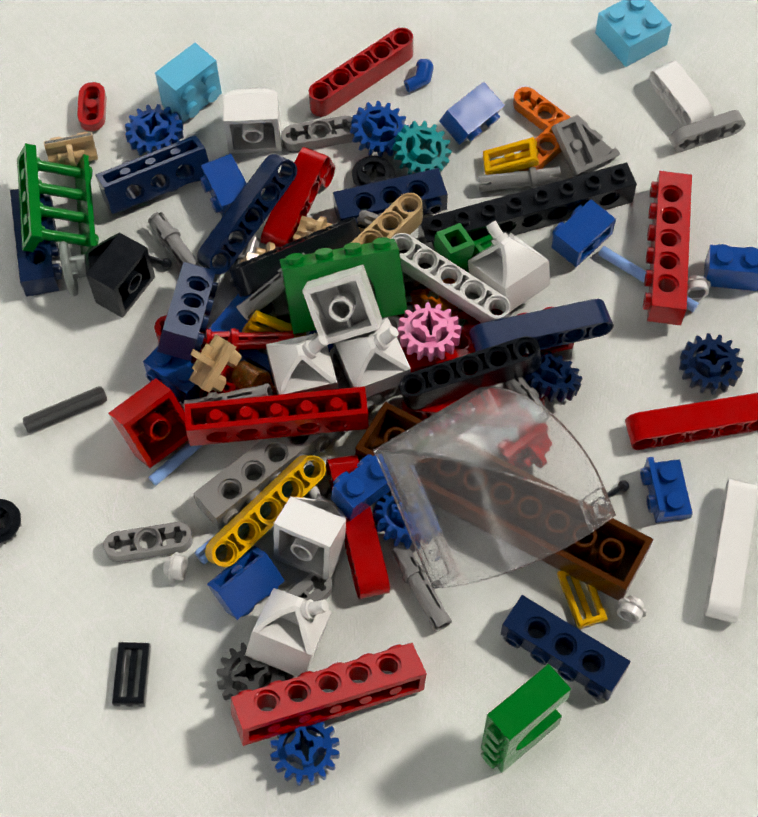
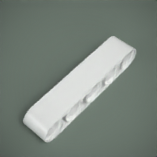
[391,233,510,323]
[704,479,758,623]

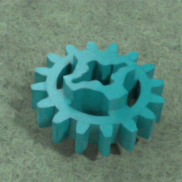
[392,121,452,175]

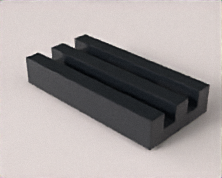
[112,642,151,707]

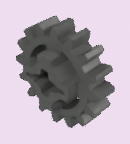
[216,642,285,710]

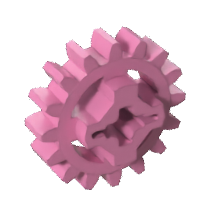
[397,302,461,362]

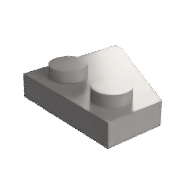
[551,115,621,176]

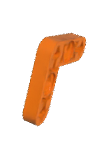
[513,87,571,171]

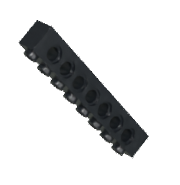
[418,162,637,250]

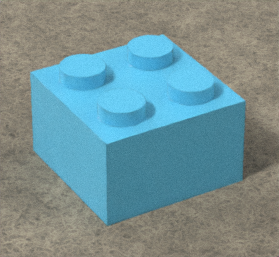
[595,0,672,67]
[155,43,222,123]

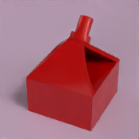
[108,378,188,468]

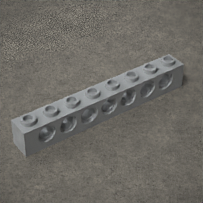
[193,375,398,529]

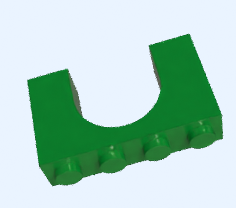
[280,237,407,334]
[481,663,571,773]

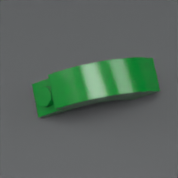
[434,223,493,273]

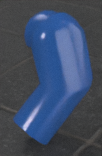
[404,59,434,93]

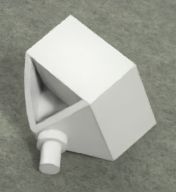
[223,88,282,154]
[468,220,550,312]
[302,265,382,345]
[333,317,411,398]
[266,333,338,395]
[274,486,346,580]
[245,588,331,677]

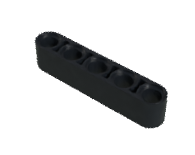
[229,217,361,297]
[399,336,542,410]

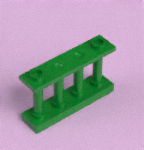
[17,143,99,255]

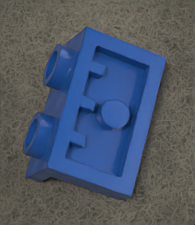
[640,457,693,523]

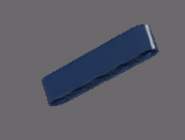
[197,154,297,274]
[469,299,614,352]

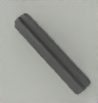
[23,386,107,433]

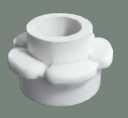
[687,275,711,300]
[164,552,188,582]
[617,596,647,624]

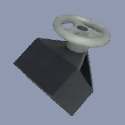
[59,232,155,318]

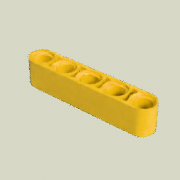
[205,455,326,567]

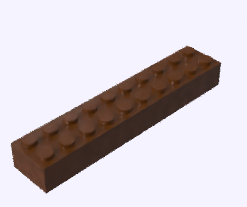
[355,401,654,601]

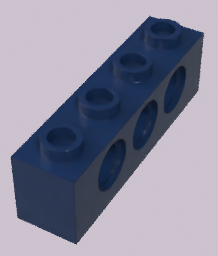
[95,135,209,214]
[333,168,448,229]
[10,189,63,297]
[157,261,219,361]
[501,595,631,701]

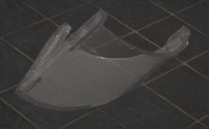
[373,387,616,589]

